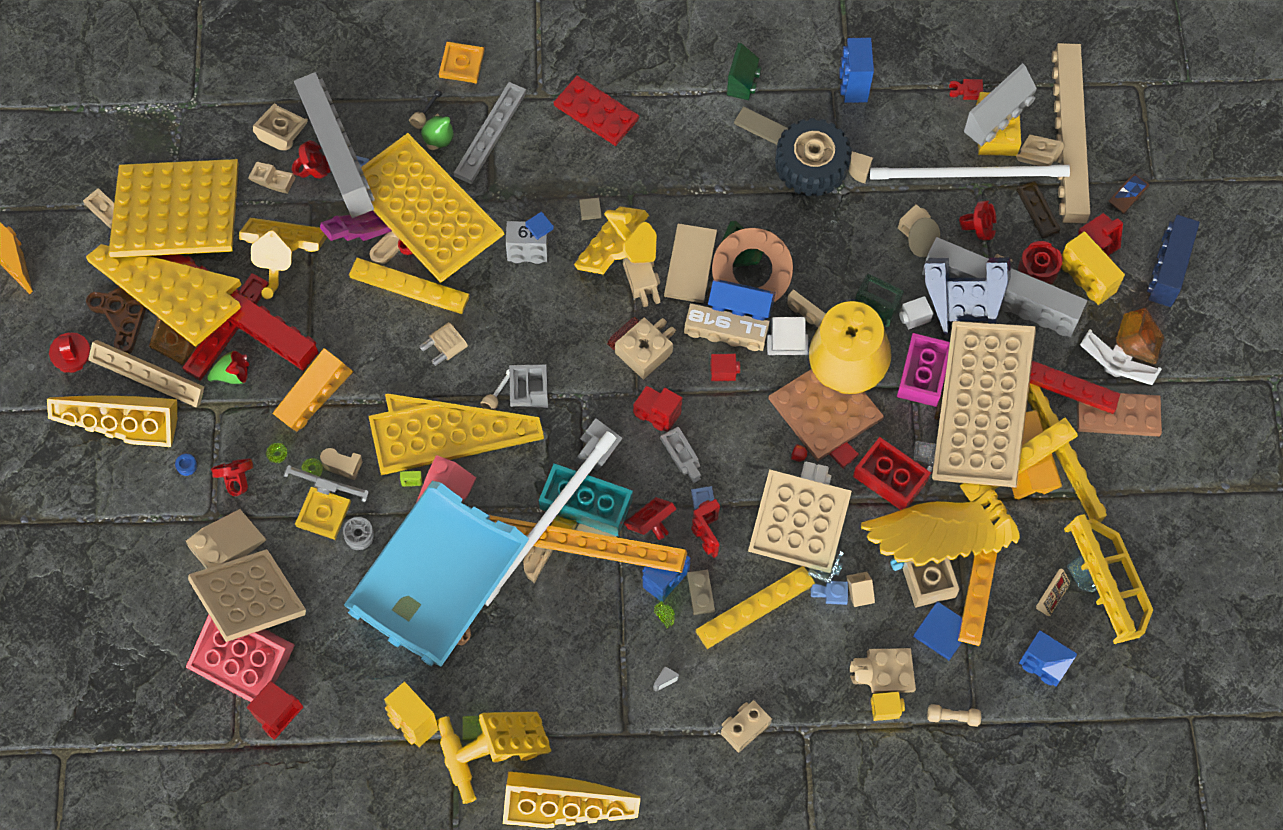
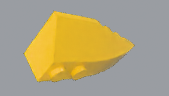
[503,771,640,828]

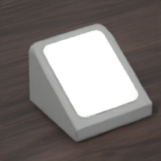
[653,667,679,692]

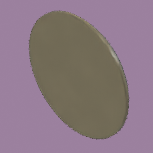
[908,218,940,257]

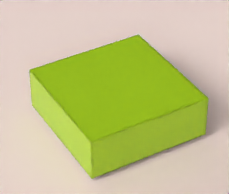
[400,471,423,486]

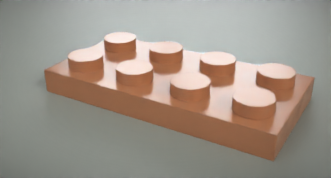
[1077,393,1162,437]

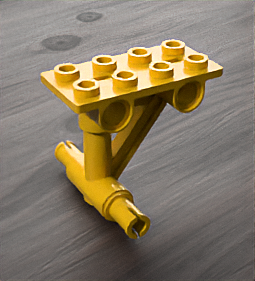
[436,712,551,804]

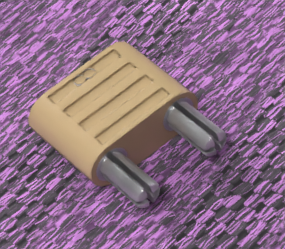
[420,322,468,366]

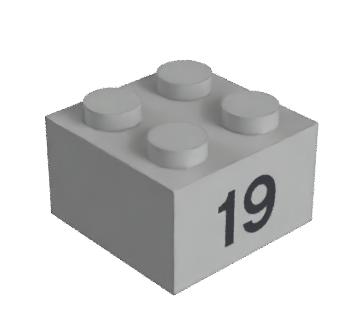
[506,221,548,264]

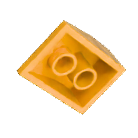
[0,222,33,294]

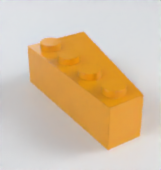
[272,348,354,432]

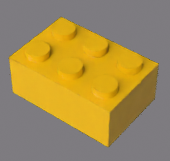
[976,92,1021,156]
[1061,231,1125,306]
[384,681,439,747]

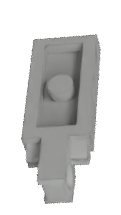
[660,427,701,483]

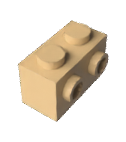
[721,700,772,753]

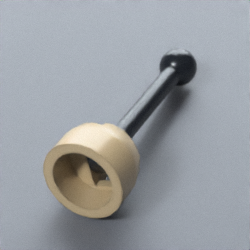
[409,90,442,129]

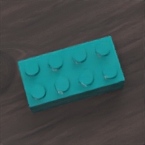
[539,464,633,536]

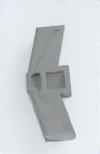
[283,465,368,502]

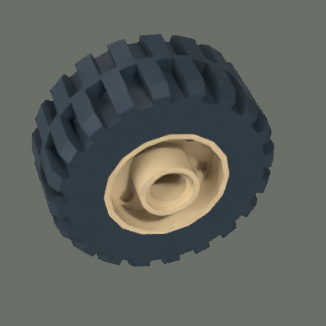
[775,118,852,196]

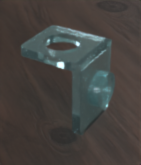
[808,551,843,583]
[1067,554,1097,592]

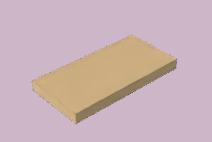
[664,224,717,303]

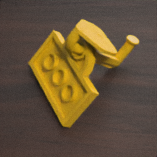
[574,206,657,274]
[239,218,327,299]

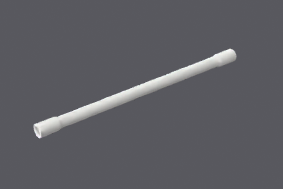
[870,165,1070,179]
[485,431,617,606]

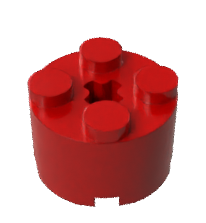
[1018,241,1063,285]

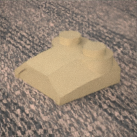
[253,103,308,150]

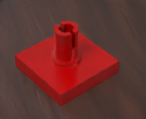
[624,497,676,540]

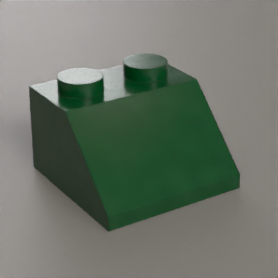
[727,43,762,101]

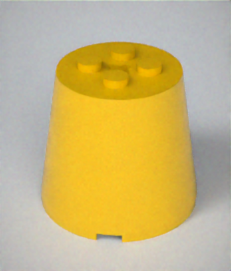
[809,301,891,394]

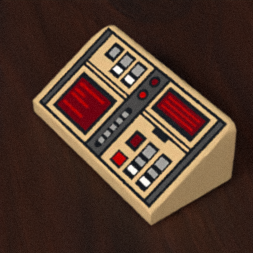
[1036,569,1070,616]

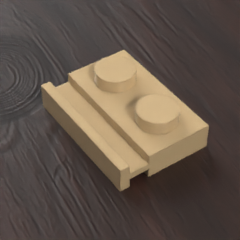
[1016,135,1065,166]

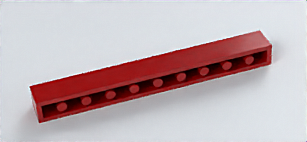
[151,254,319,371]

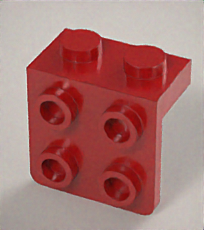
[691,499,720,558]

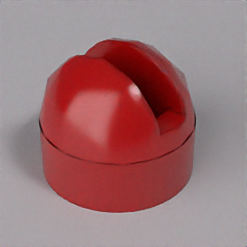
[790,444,807,462]

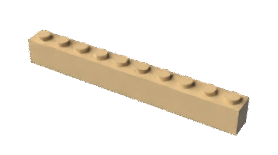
[1051,43,1090,223]

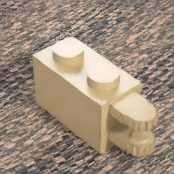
[623,257,660,307]

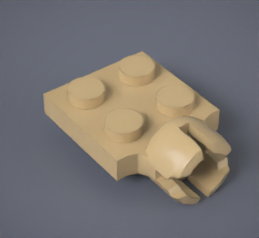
[850,648,916,693]

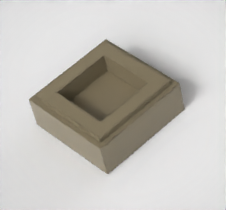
[579,198,601,220]

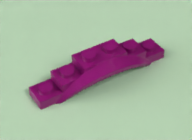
[320,210,392,241]

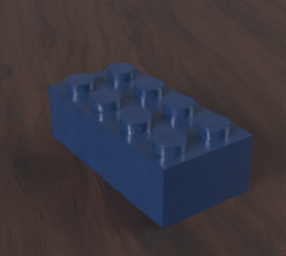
[1147,215,1200,307]

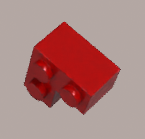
[633,385,682,432]

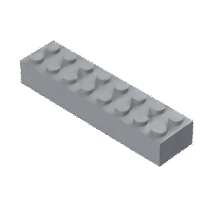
[294,72,375,218]
[922,237,1087,337]

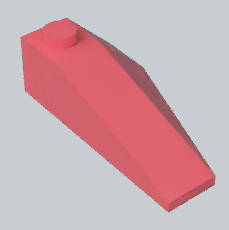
[416,455,476,503]

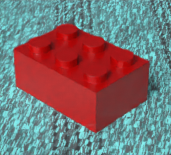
[853,437,931,510]

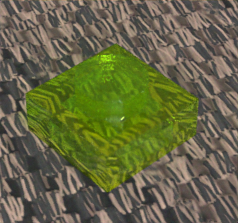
[654,601,675,629]
[463,716,483,740]

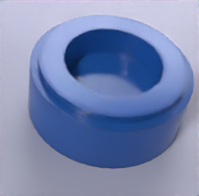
[175,454,197,476]

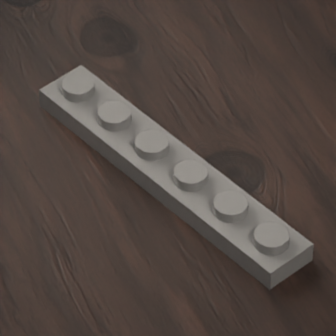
[454,82,526,184]

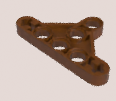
[86,287,147,354]

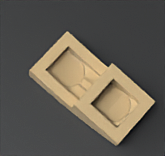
[248,162,296,194]

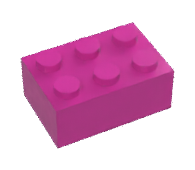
[897,333,950,407]

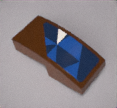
[1109,173,1150,214]

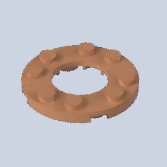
[712,228,793,302]

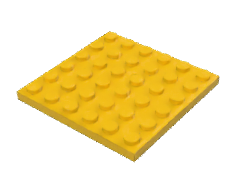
[109,159,239,257]

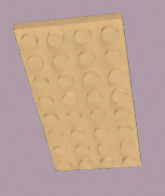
[932,321,1036,487]

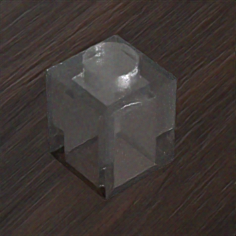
[911,441,936,472]

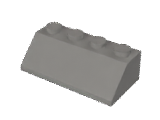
[964,63,1037,147]

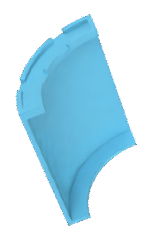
[344,481,529,666]

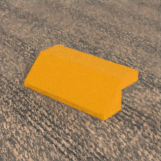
[1012,410,1062,500]

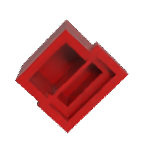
[1078,213,1123,259]
[247,681,303,740]

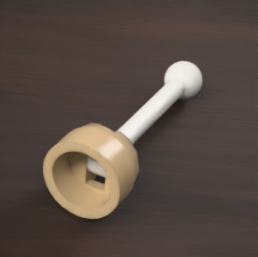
[480,369,510,410]

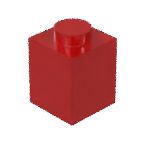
[710,354,740,381]

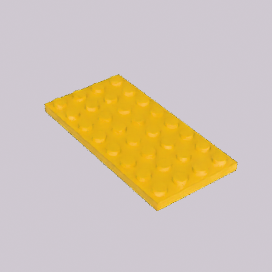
[360,133,504,283]

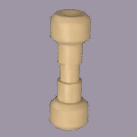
[927,704,982,727]

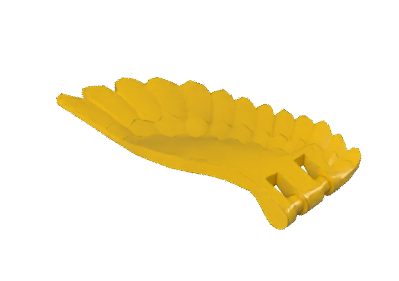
[861,489,1020,566]

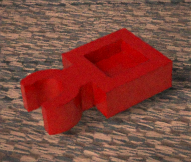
[949,79,983,100]

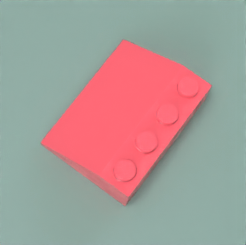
[186,615,295,702]

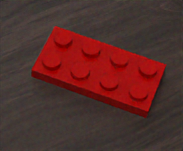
[554,75,639,146]

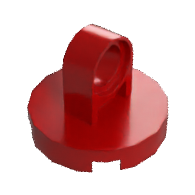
[292,140,331,179]
[959,201,997,241]
[49,332,91,373]
[211,458,254,496]

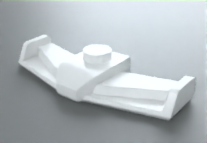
[1080,329,1162,385]

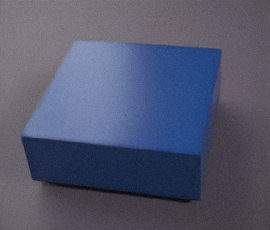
[525,212,554,240]

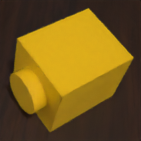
[871,692,905,721]

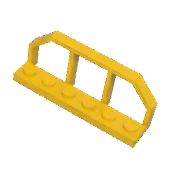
[1064,514,1153,644]

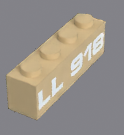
[684,303,770,351]

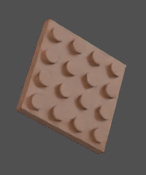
[769,369,884,462]

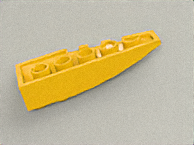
[47,396,178,447]

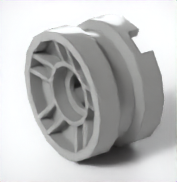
[343,517,374,550]

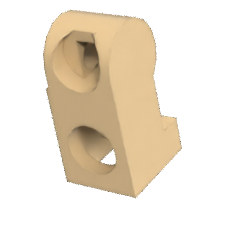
[320,448,363,480]

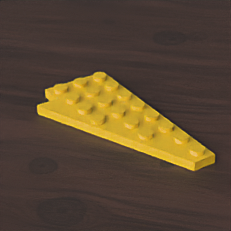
[86,244,241,347]
[369,394,544,475]

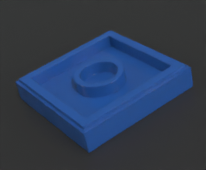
[913,601,962,661]

